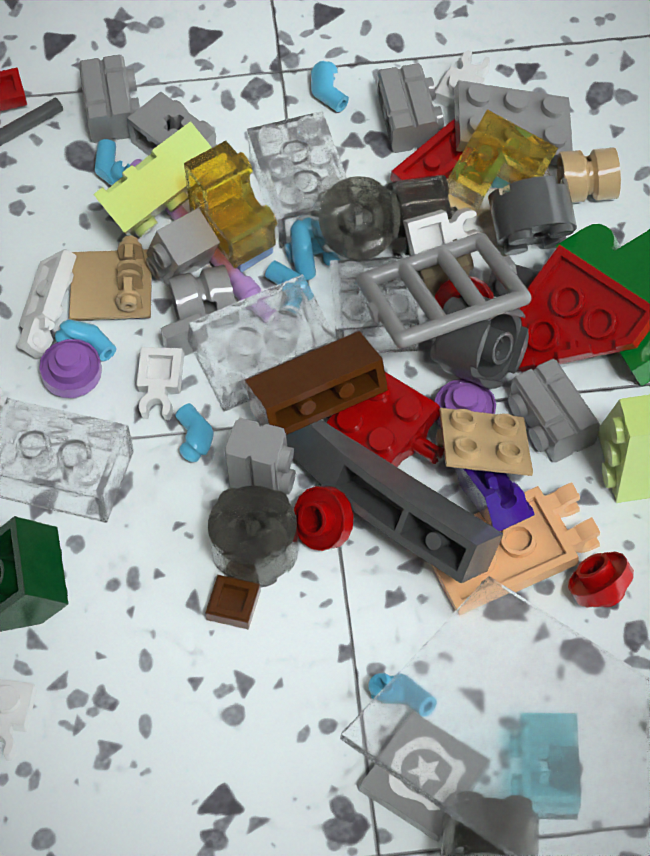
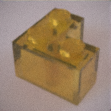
[444,109,558,210]
[184,140,277,268]

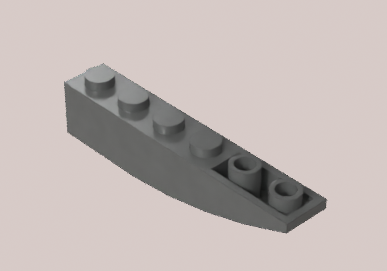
[286,420,503,583]

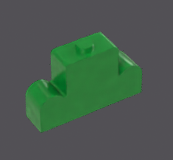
[555,224,650,386]

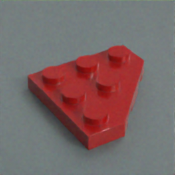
[518,244,650,372]

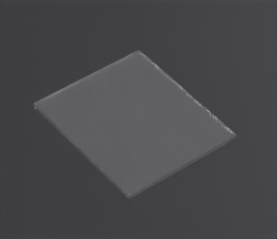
[340,576,650,856]

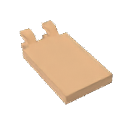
[431,482,600,618]

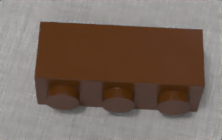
[244,330,388,435]

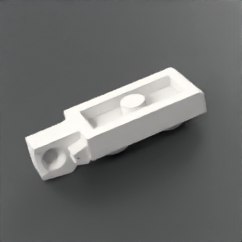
[17,249,77,359]

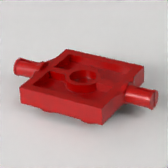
[326,372,444,467]

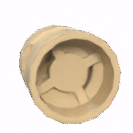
[557,147,621,203]

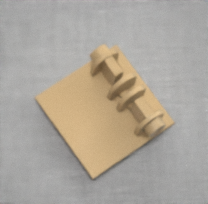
[69,236,152,320]
[436,408,533,476]

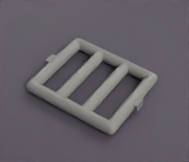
[356,233,531,348]

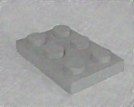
[454,80,573,166]

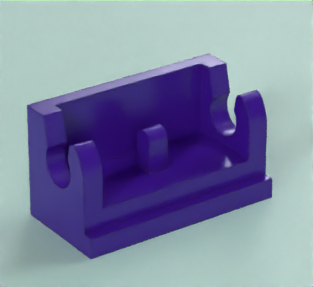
[455,468,535,531]

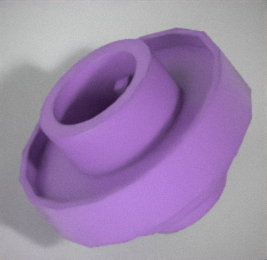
[39,339,102,398]
[435,379,497,428]

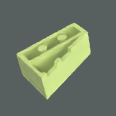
[93,121,222,238]
[598,394,650,503]

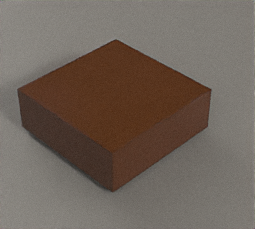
[205,575,261,630]

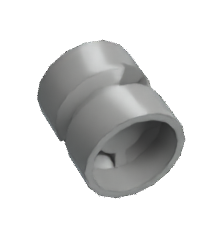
[168,264,237,322]

